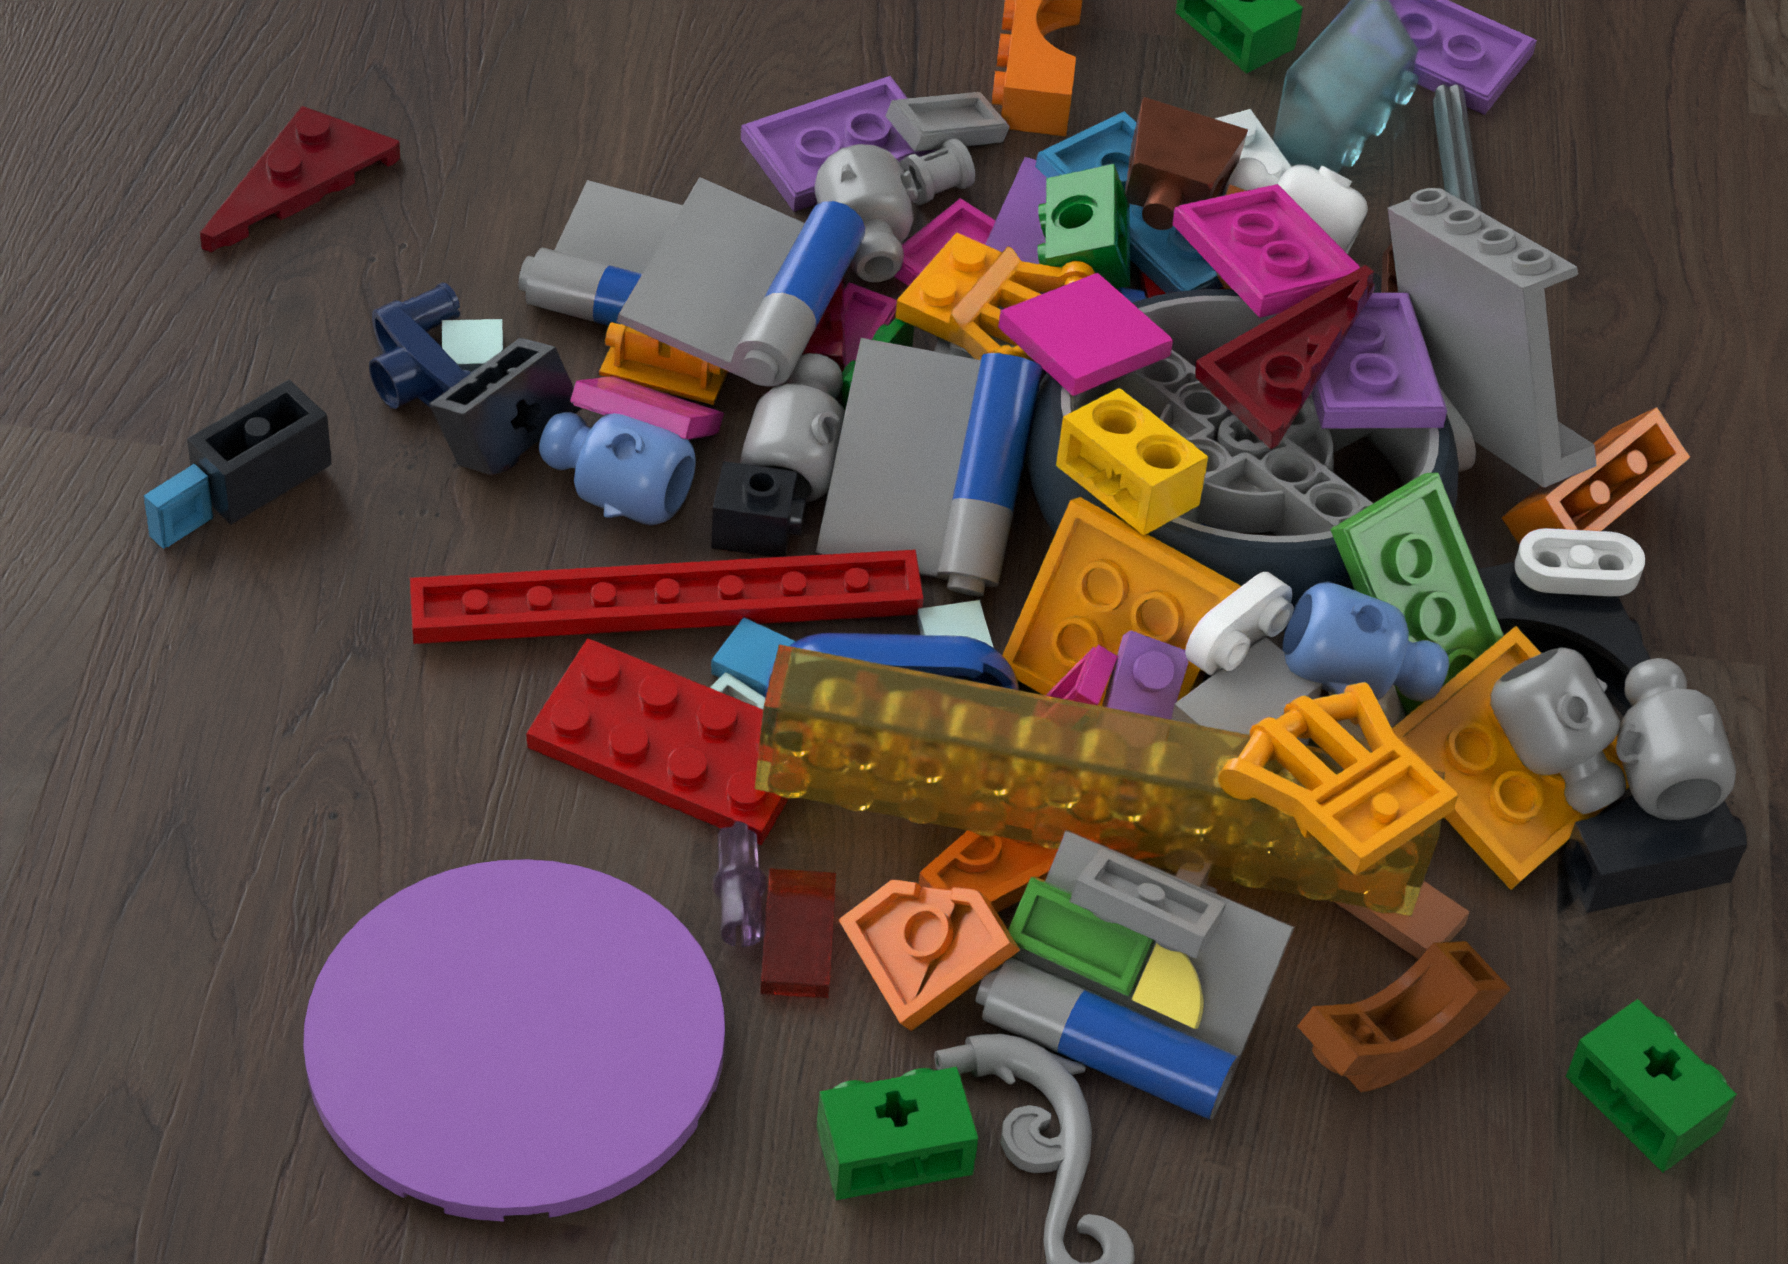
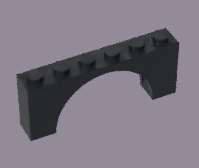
[1477,562,1747,913]

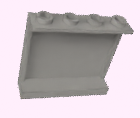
[1388,188,1597,488]

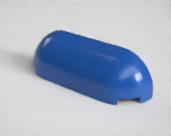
[763,633,1020,711]

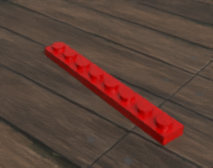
[410,549,923,644]

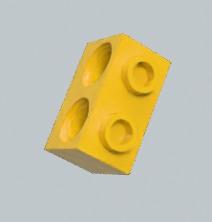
[1056,388,1208,536]

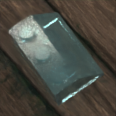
[1273,0,1419,173]

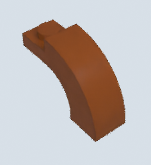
[1297,941,1511,1092]

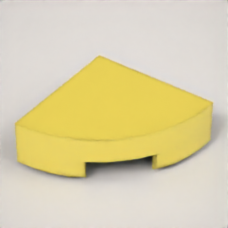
[1132,943,1204,1029]

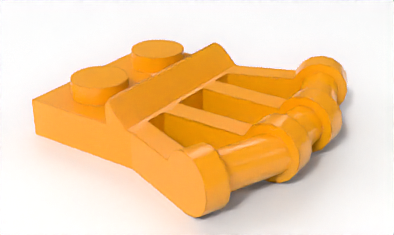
[895,232,1095,362]
[1218,682,1459,876]

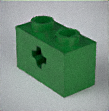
[1565,999,1737,1173]
[816,1067,978,1200]

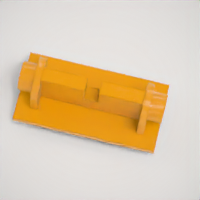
[599,322,729,405]

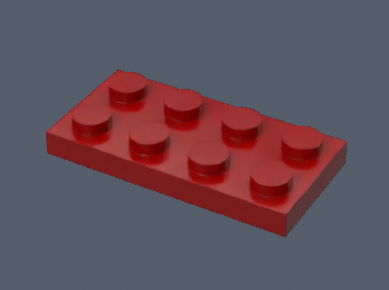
[526,638,820,845]

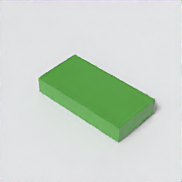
[1008,876,1156,997]

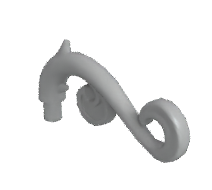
[934,1034,1135,1264]

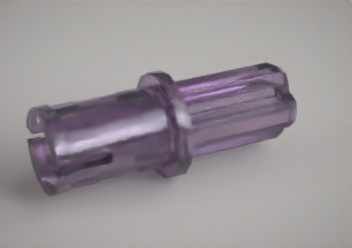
[713,822,766,947]

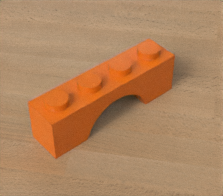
[991,0,1083,136]

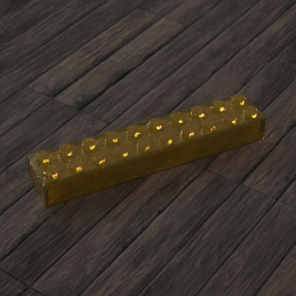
[755,644,1445,916]

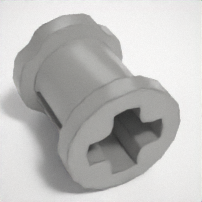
[900,138,975,205]

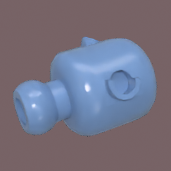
[539,412,696,525]
[1282,582,1449,702]

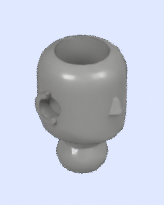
[815,144,919,282]
[740,353,845,503]
[1490,647,1626,814]
[1616,658,1736,820]

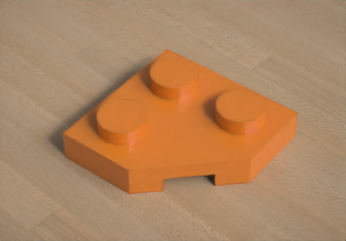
[838,880,1020,1031]

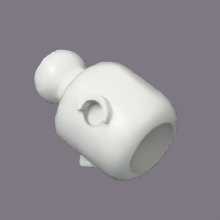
[1222,157,1368,254]

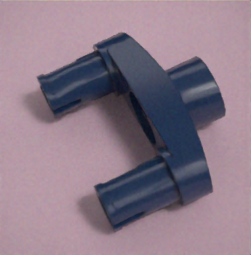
[369,282,478,409]

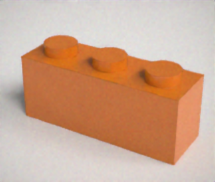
[1501,407,1690,545]

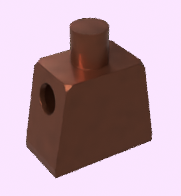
[1125,97,1248,230]

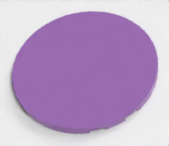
[303,859,725,1221]

